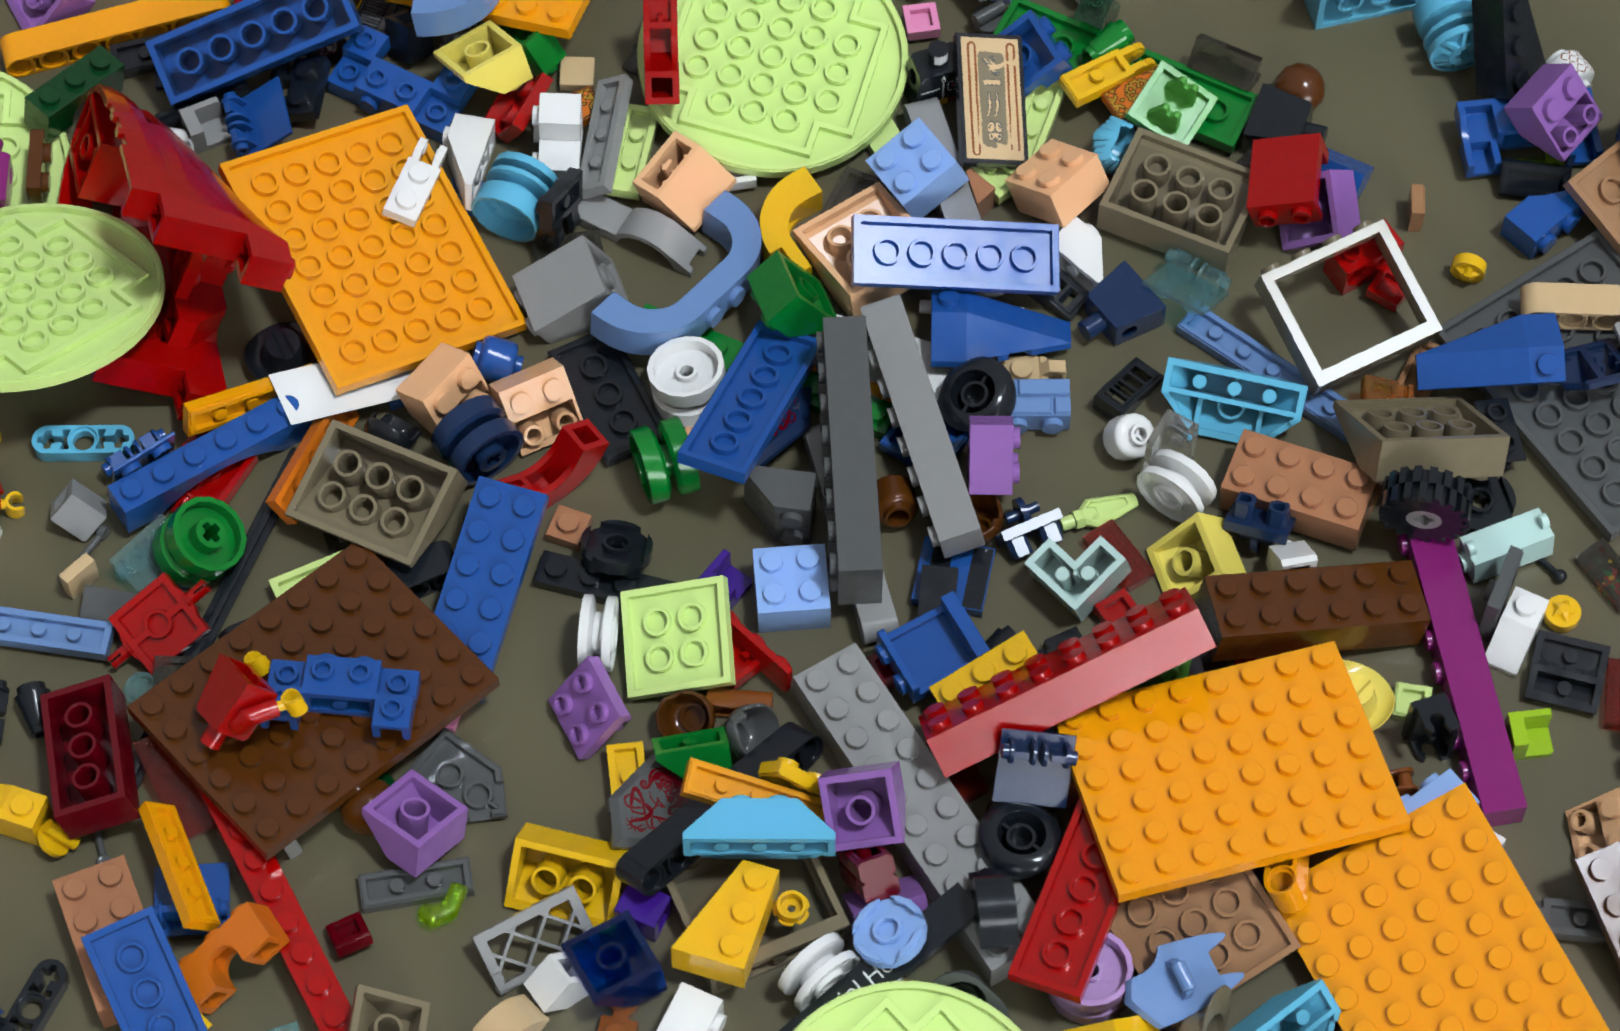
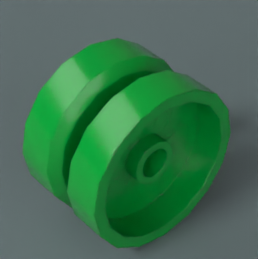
[628,416,700,505]
[152,497,247,588]

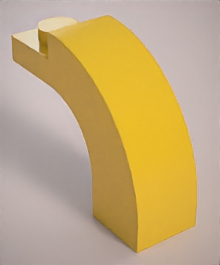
[760,166,823,274]

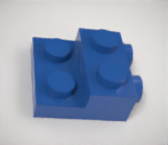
[998,9,1073,97]

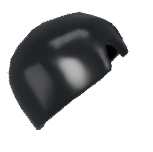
[364,412,422,450]

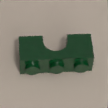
[24,45,124,143]

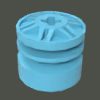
[1411,0,1475,72]
[471,151,558,242]

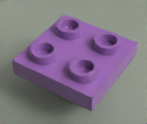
[548,656,632,760]

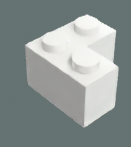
[532,92,583,178]

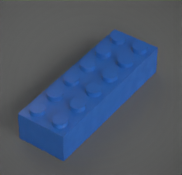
[145,0,365,107]

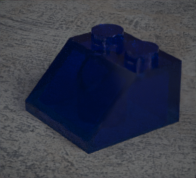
[561,910,668,1007]

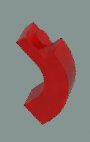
[643,0,680,105]
[497,419,609,509]

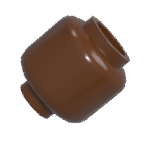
[877,474,919,528]

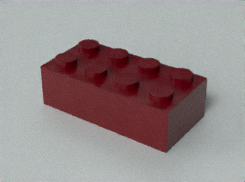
[40,674,141,839]

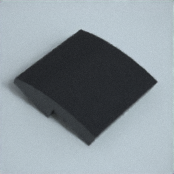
[1524,630,1611,715]

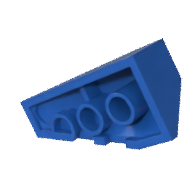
[931,290,1071,367]
[1415,313,1566,391]

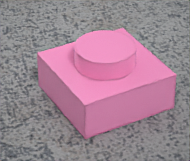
[902,2,941,41]

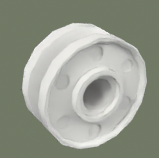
[1136,449,1217,523]
[577,594,619,673]
[778,932,860,1012]

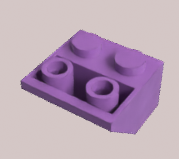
[1503,63,1604,161]

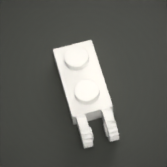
[382,137,448,228]

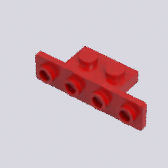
[728,611,793,693]

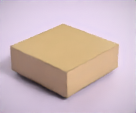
[560,57,595,92]
[59,553,100,600]

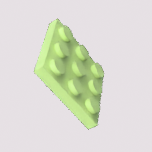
[620,575,736,701]

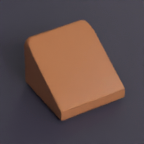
[966,168,995,218]

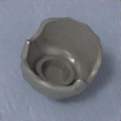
[725,703,779,758]

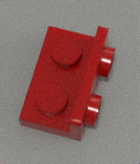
[484,72,553,144]

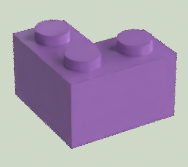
[967,416,1020,495]

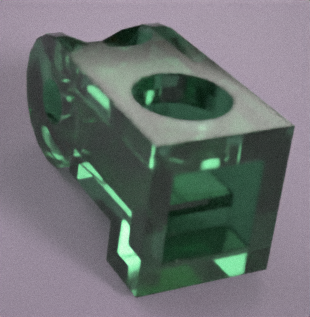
[1073,0,1120,31]

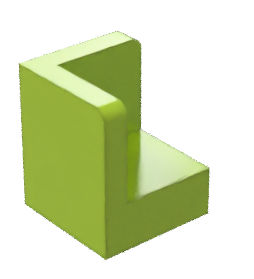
[1504,708,1553,761]

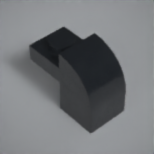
[968,867,1019,950]

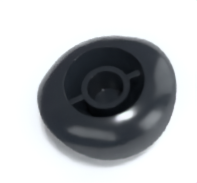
[244,321,319,380]
[937,356,1016,432]
[978,802,1064,880]

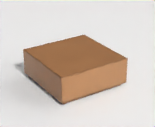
[1407,184,1425,232]

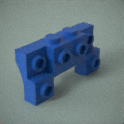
[327,25,478,143]
[1454,87,1603,178]
[260,653,421,740]

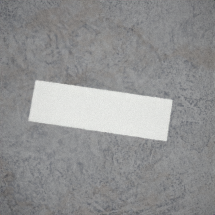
[269,351,469,425]

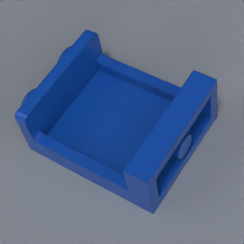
[874,591,990,704]

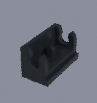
[1401,692,1461,763]

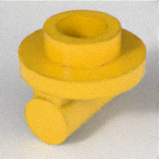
[37,819,81,858]

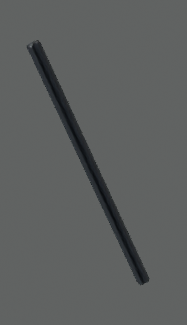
[133,447,297,790]

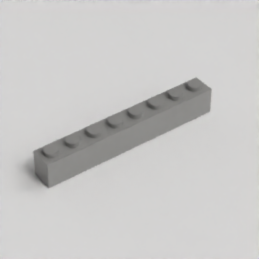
[860,294,986,558]

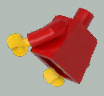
[197,651,308,751]

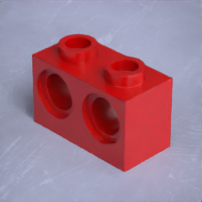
[1323,218,1404,296]

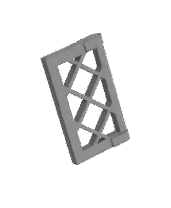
[471,885,601,996]

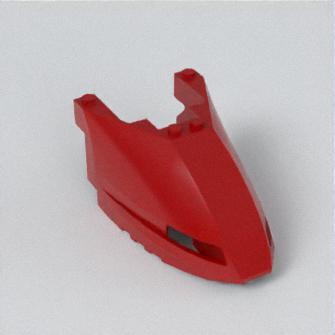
[57,84,295,421]

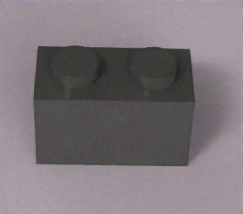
[744,465,816,545]

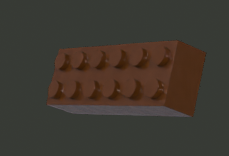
[1195,560,1431,662]

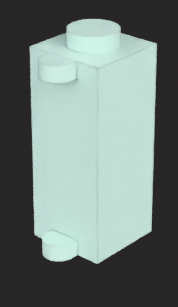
[1458,507,1555,584]

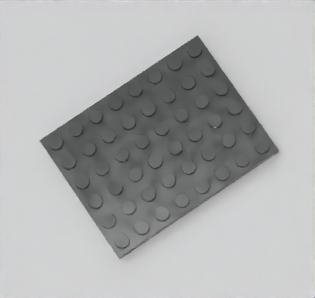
[1435,230,1620,542]

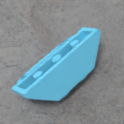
[1161,357,1308,443]
[683,795,836,859]
[1229,979,1341,1031]

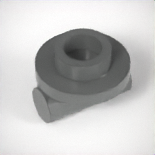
[971,0,1006,34]

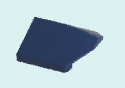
[1560,338,1620,391]

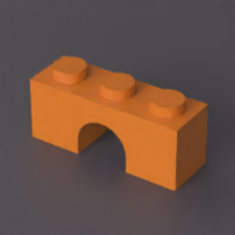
[178,901,290,1015]

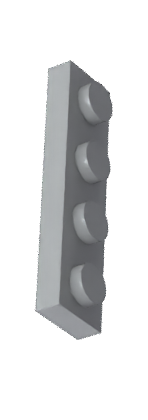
[580,73,633,199]

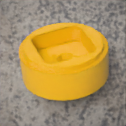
[1450,252,1487,283]
[1543,595,1581,633]

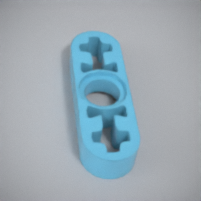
[31,425,136,462]

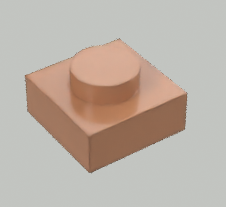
[545,504,593,552]

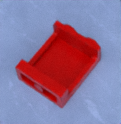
[1246,133,1329,228]

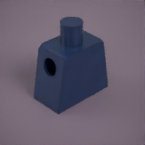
[1078,261,1166,345]

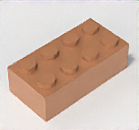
[1219,429,1379,551]
[52,855,143,1029]

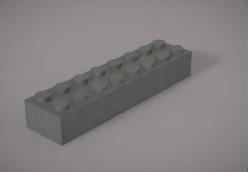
[816,316,883,605]

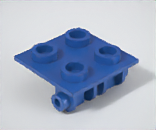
[221,76,293,158]
[101,428,175,483]
[153,862,230,937]

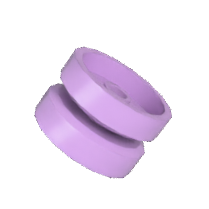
[1049,932,1134,1025]

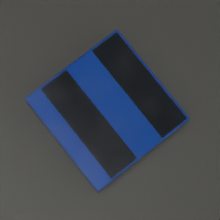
[911,536,995,617]

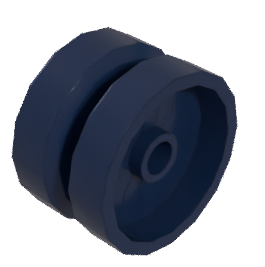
[431,395,524,486]

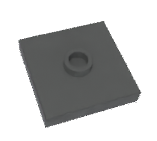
[1479,545,1524,642]

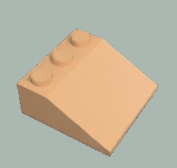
[793,182,911,316]

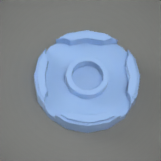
[852,895,928,969]

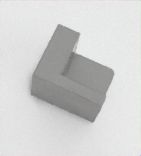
[179,96,232,154]
[50,478,107,542]

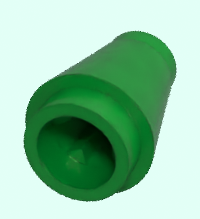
[1083,19,1135,62]

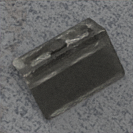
[1187,33,1263,92]

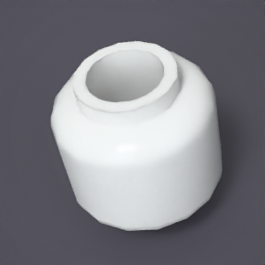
[1102,413,1156,461]

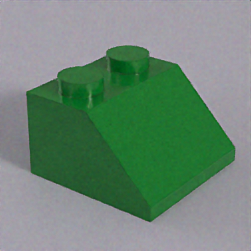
[747,251,837,338]

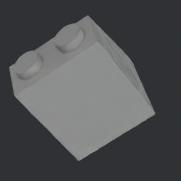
[512,235,630,344]

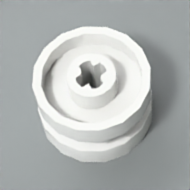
[647,336,726,427]

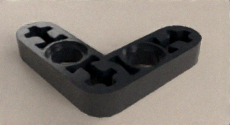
[0,959,70,1031]

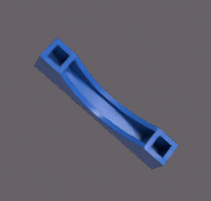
[1500,124,1620,260]
[107,395,314,533]

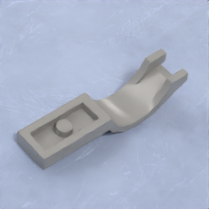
[578,195,707,277]

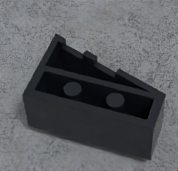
[1472,0,1546,100]

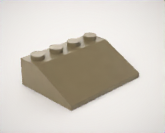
[1096,127,1250,276]
[1333,396,1510,484]
[285,419,468,568]

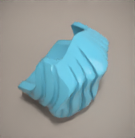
[1091,115,1136,175]

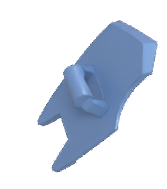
[1124,932,1245,1030]

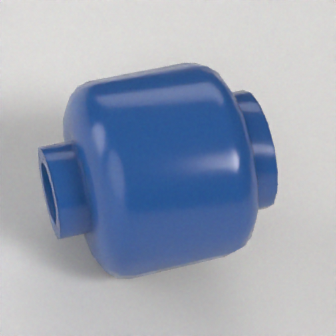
[472,335,524,382]

